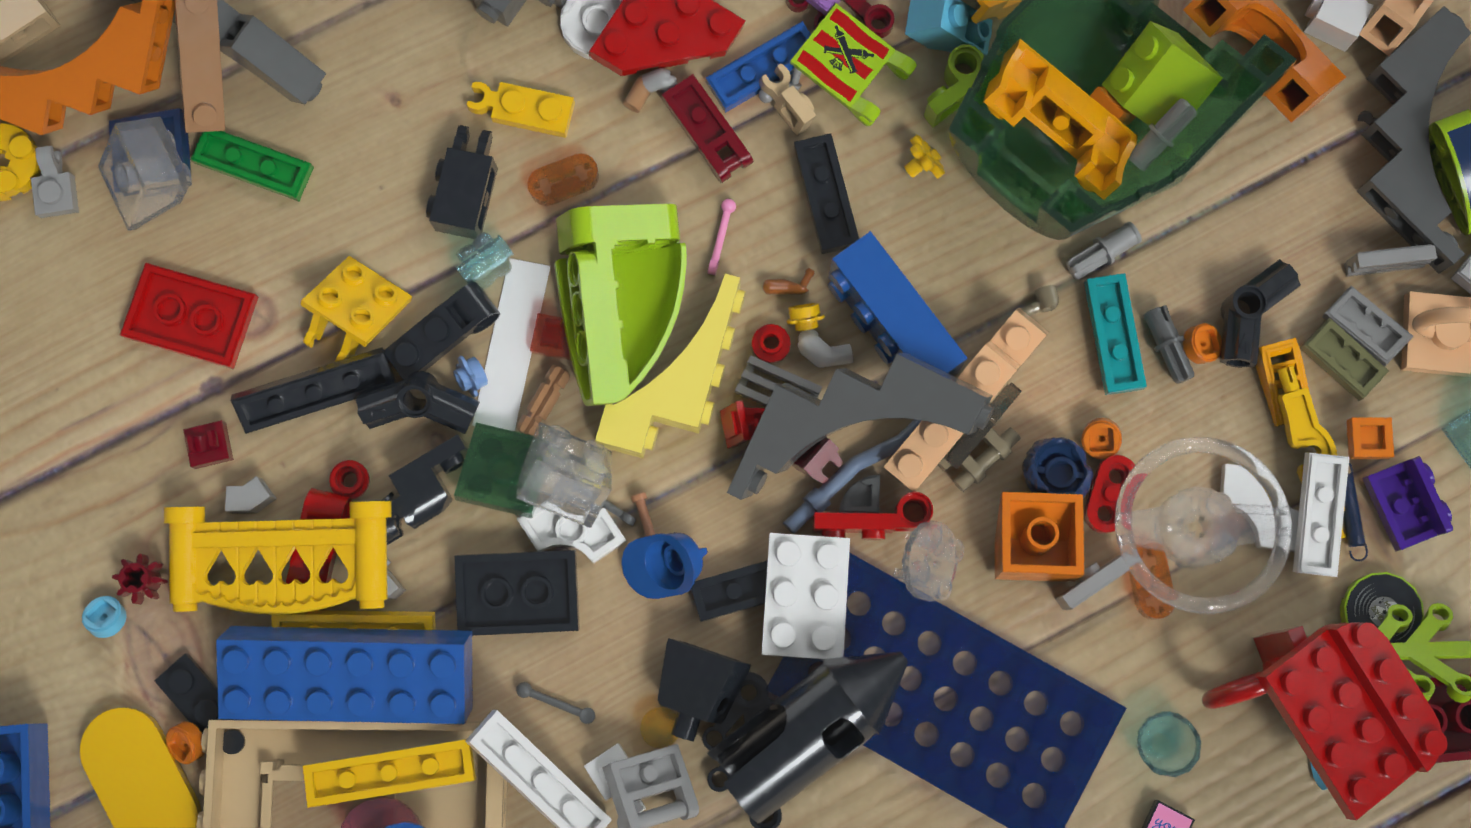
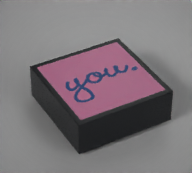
[1142,800,1195,828]

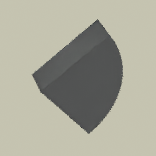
[839,475,880,513]

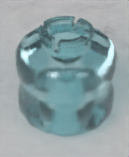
[455,232,514,289]

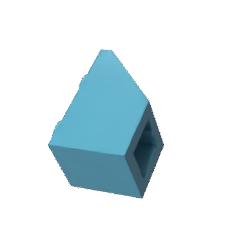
[905,0,993,56]

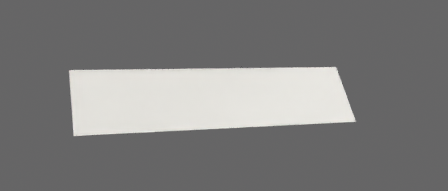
[472,258,550,434]

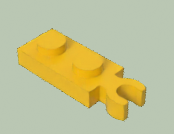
[467,82,575,138]

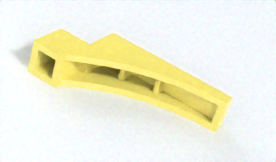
[595,274,746,458]

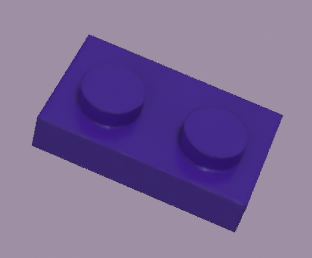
[1362,456,1453,552]

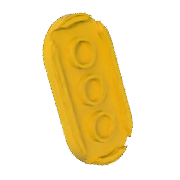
[80,708,202,828]

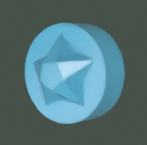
[82,596,127,638]

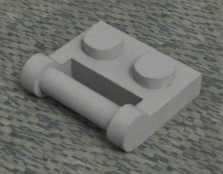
[602,744,699,828]

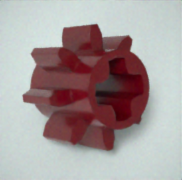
[112,554,168,605]

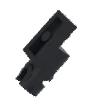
[381,434,472,545]

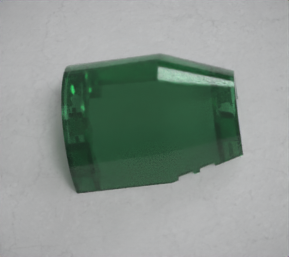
[948,0,1297,240]

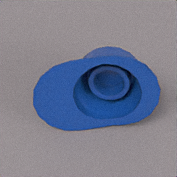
[621,532,708,599]

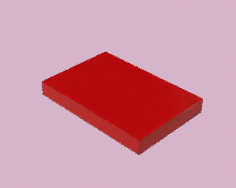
[120,263,259,370]

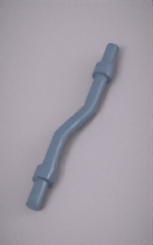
[783,419,922,534]

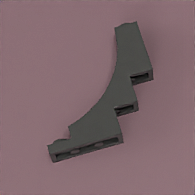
[131,0,326,105]
[1357,6,1471,274]
[727,353,994,500]

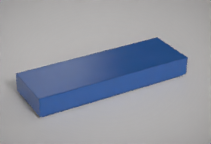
[706,21,811,113]

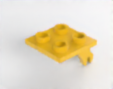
[301,256,412,362]

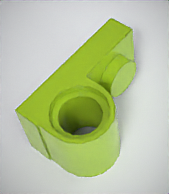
[924,44,998,128]

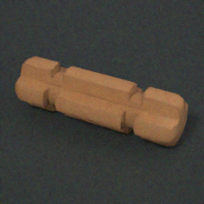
[516,365,570,439]

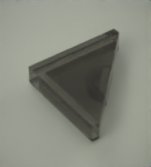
[946,382,1022,469]

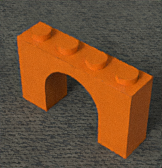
[1183,0,1346,123]

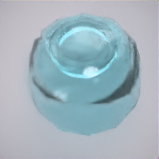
[1136,711,1201,777]

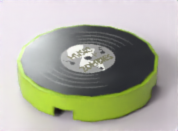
[1340,572,1424,643]

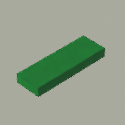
[190,131,314,202]

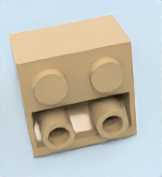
[0,0,61,65]

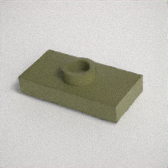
[1300,318,1389,401]

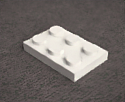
[762,533,850,659]

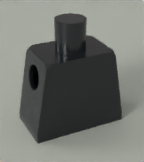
[658,638,751,742]

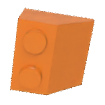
[995,492,1084,582]

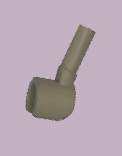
[1008,285,1059,318]

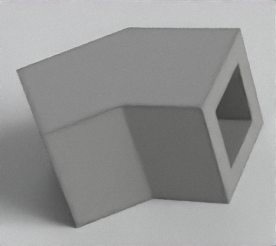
[225,476,277,514]

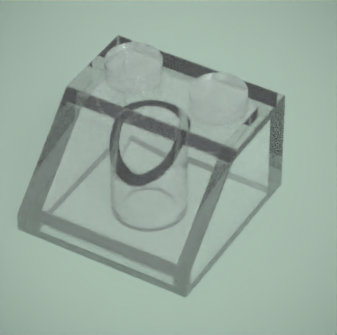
[98,116,191,231]

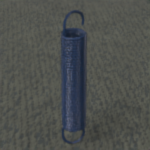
[1343,462,1368,561]

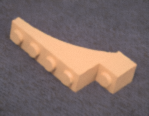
[884,308,1049,492]

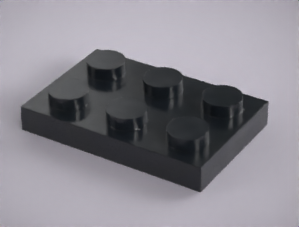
[454,550,580,636]

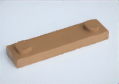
[174,0,225,133]

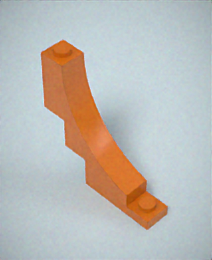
[0,0,175,135]

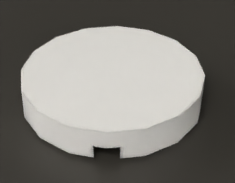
[560,0,623,60]

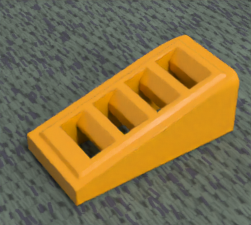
[1255,338,1309,427]

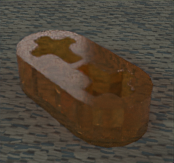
[527,153,599,206]
[1128,543,1175,620]

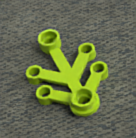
[1378,603,1471,703]

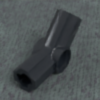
[1220,259,1301,368]
[356,371,480,434]

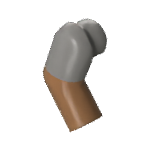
[623,68,677,113]

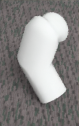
[798,329,853,368]

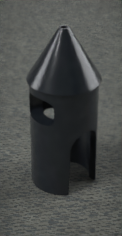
[707,651,908,824]

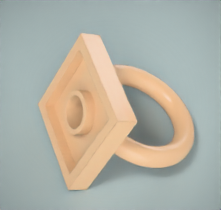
[1401,291,1471,377]

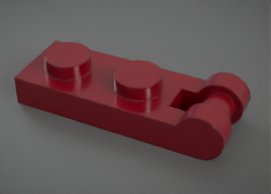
[662,74,754,183]

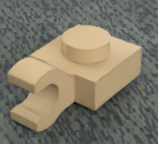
[759,63,816,136]

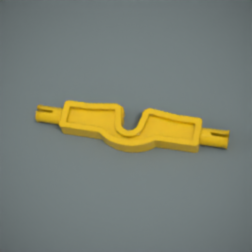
[1276,365,1346,539]

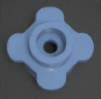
[453,356,488,398]

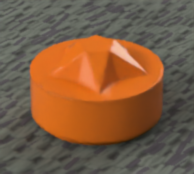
[1183,323,1222,364]
[1081,418,1122,459]
[166,721,205,764]

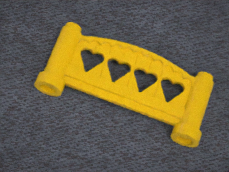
[164,501,392,615]

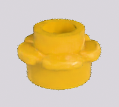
[786,303,825,331]

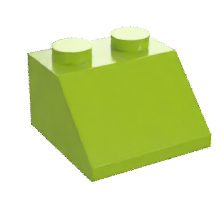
[1102,21,1223,125]

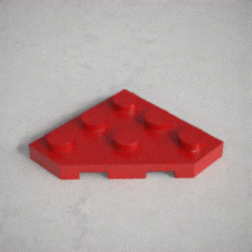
[589,0,746,76]

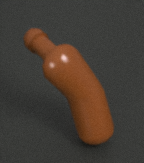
[762,268,815,295]

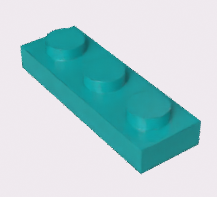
[1084,273,1147,395]

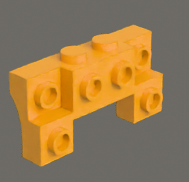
[983,39,1138,200]

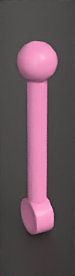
[708,199,736,276]

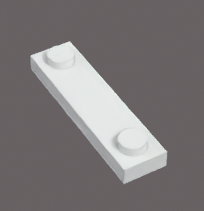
[465,710,612,828]

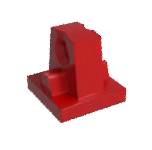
[719,401,765,449]

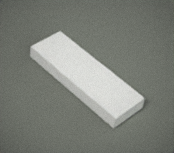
[1293,453,1349,577]

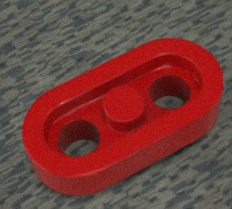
[1084,455,1138,534]

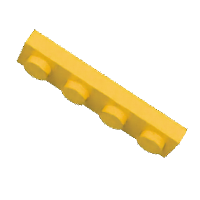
[271,610,436,630]
[303,739,476,808]

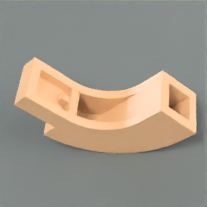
[1359,0,1434,56]

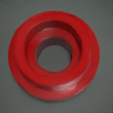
[752,324,791,363]
[329,460,370,499]

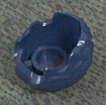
[1022,437,1093,498]

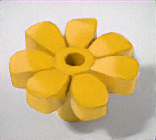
[904,134,945,179]

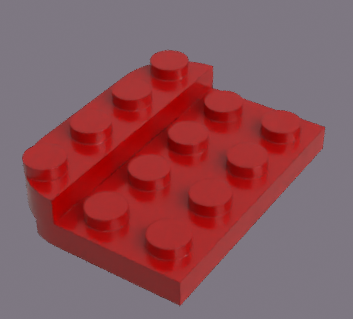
[1257,622,1447,821]

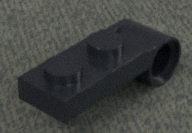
[384,282,500,380]

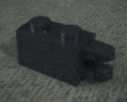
[426,125,498,240]

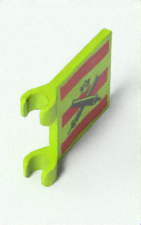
[790,3,917,126]

